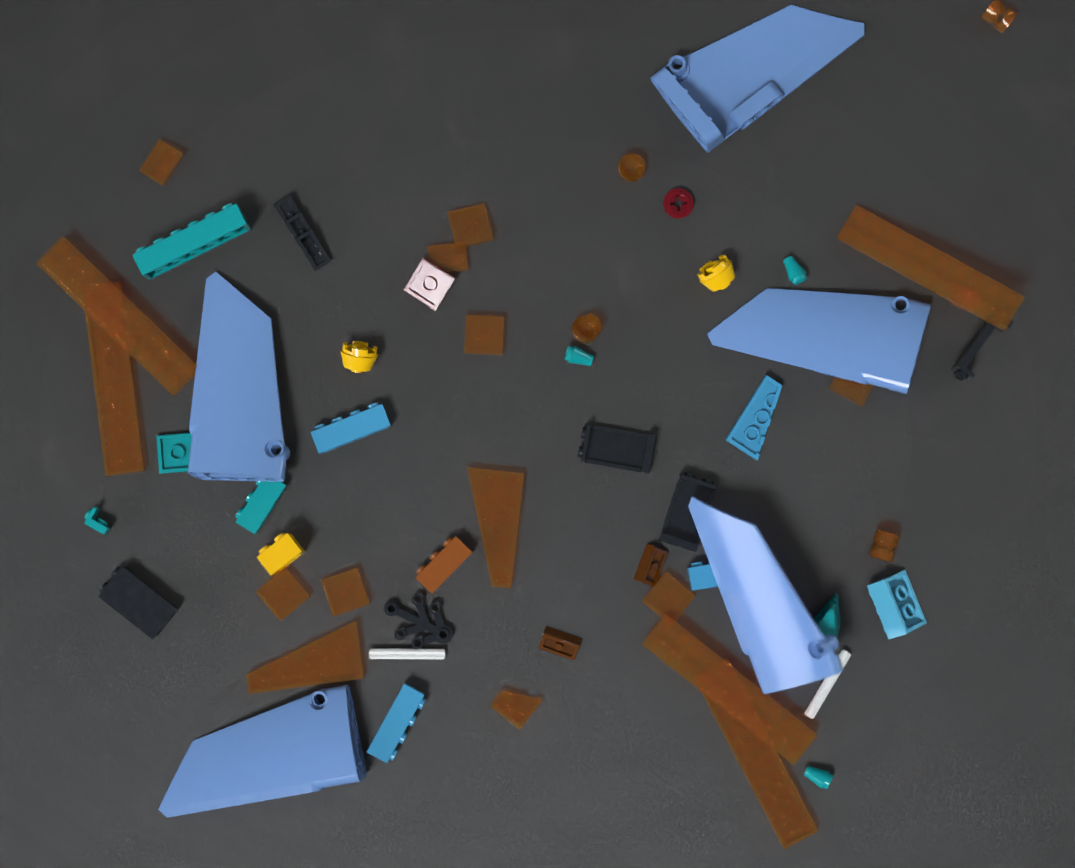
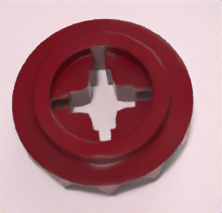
[663,188,694,219]

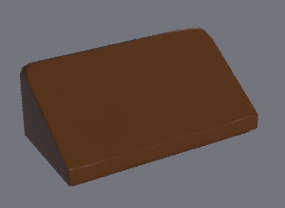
[634,544,668,587]
[538,626,582,661]

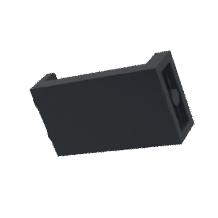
[951,311,1014,381]
[578,423,656,474]
[659,472,717,552]
[98,566,179,639]

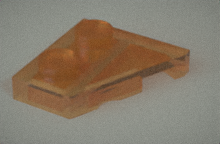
[489,691,543,730]

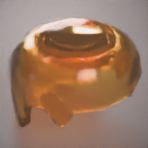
[617,153,646,182]
[572,313,602,343]

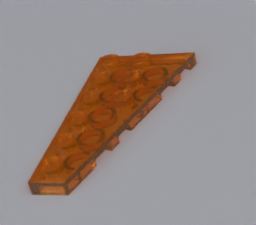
[467,467,524,588]
[246,621,364,694]

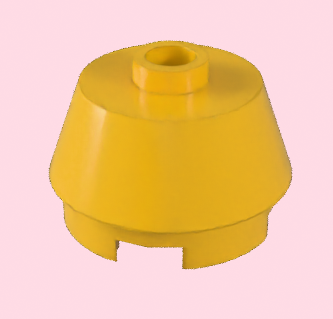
[697,255,735,292]
[340,341,378,373]

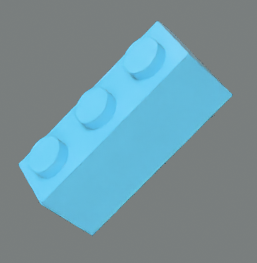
[867,570,927,639]

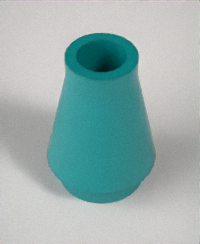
[783,256,807,285]
[564,345,594,366]
[803,765,833,789]

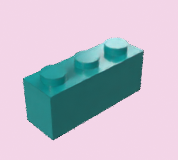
[235,481,287,534]

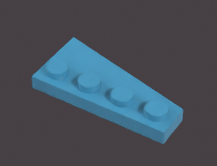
[725,375,782,461]

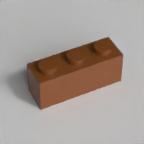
[415,536,473,594]

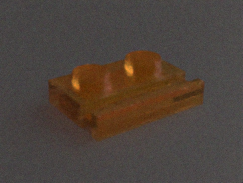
[139,139,184,187]
[427,242,468,273]

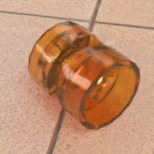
[981,0,1017,34]
[869,530,900,562]

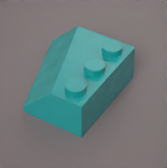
[813,593,841,638]

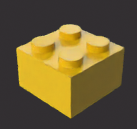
[257,533,305,576]

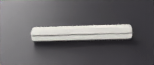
[369,648,445,659]
[804,650,851,719]

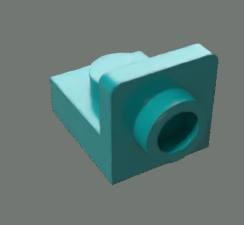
[84,507,111,535]

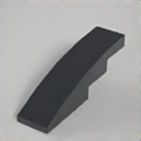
[273,195,331,271]

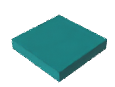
[156,433,192,474]

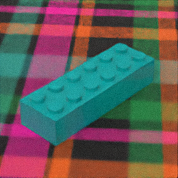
[132,203,251,280]

